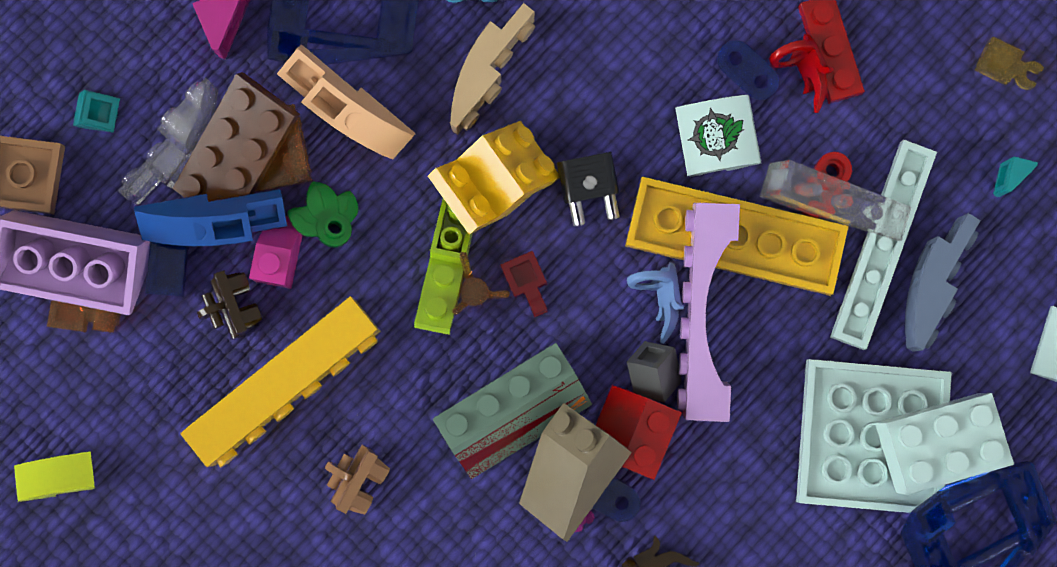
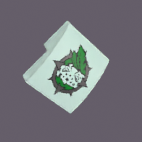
[675,94,762,177]

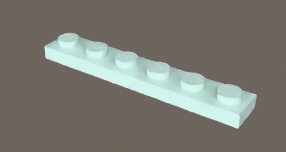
[830,140,937,350]

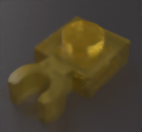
[974,37,1044,90]

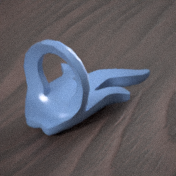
[627,262,684,344]

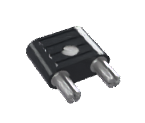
[557,152,620,226]

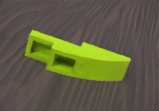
[414,198,473,335]

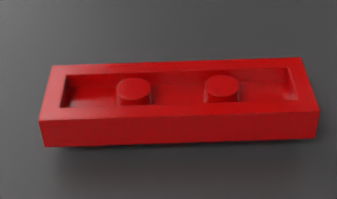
[798,0,865,104]

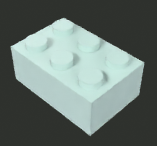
[875,393,1014,495]

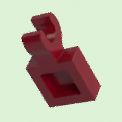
[500,250,547,318]

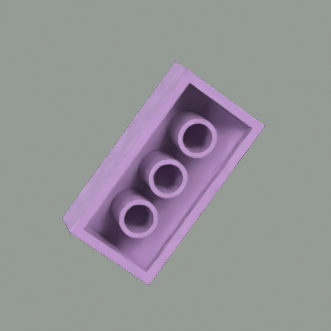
[0,210,151,315]

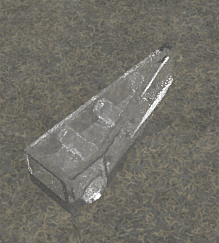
[760,160,912,241]

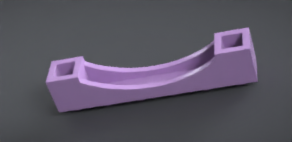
[677,203,740,422]

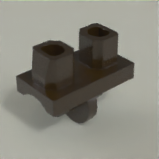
[197,271,262,340]

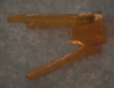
[452,252,510,315]

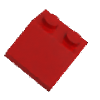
[596,385,682,480]

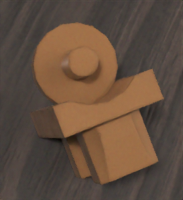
[325,445,390,515]

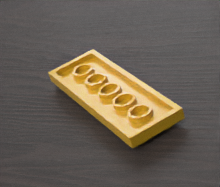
[625,177,849,296]

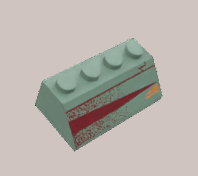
[433,343,593,480]

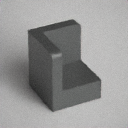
[627,341,682,402]

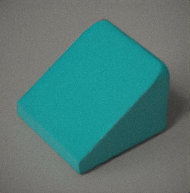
[73,90,120,133]
[993,156,1038,197]

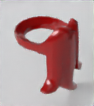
[769,34,834,113]

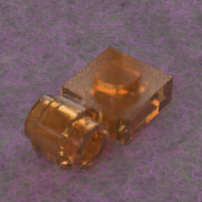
[47,300,121,333]

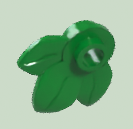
[288,181,358,248]

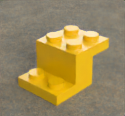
[428,121,560,234]

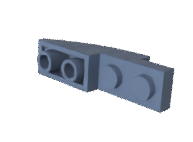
[905,213,981,352]

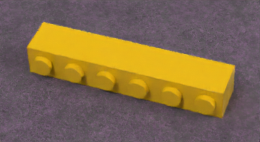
[180,296,381,467]

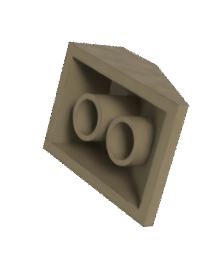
[519,403,632,542]

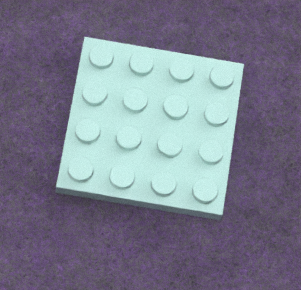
[796,359,951,516]

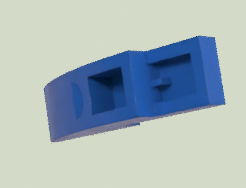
[134,189,287,246]

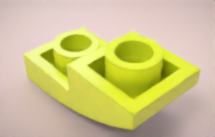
[14,451,95,502]

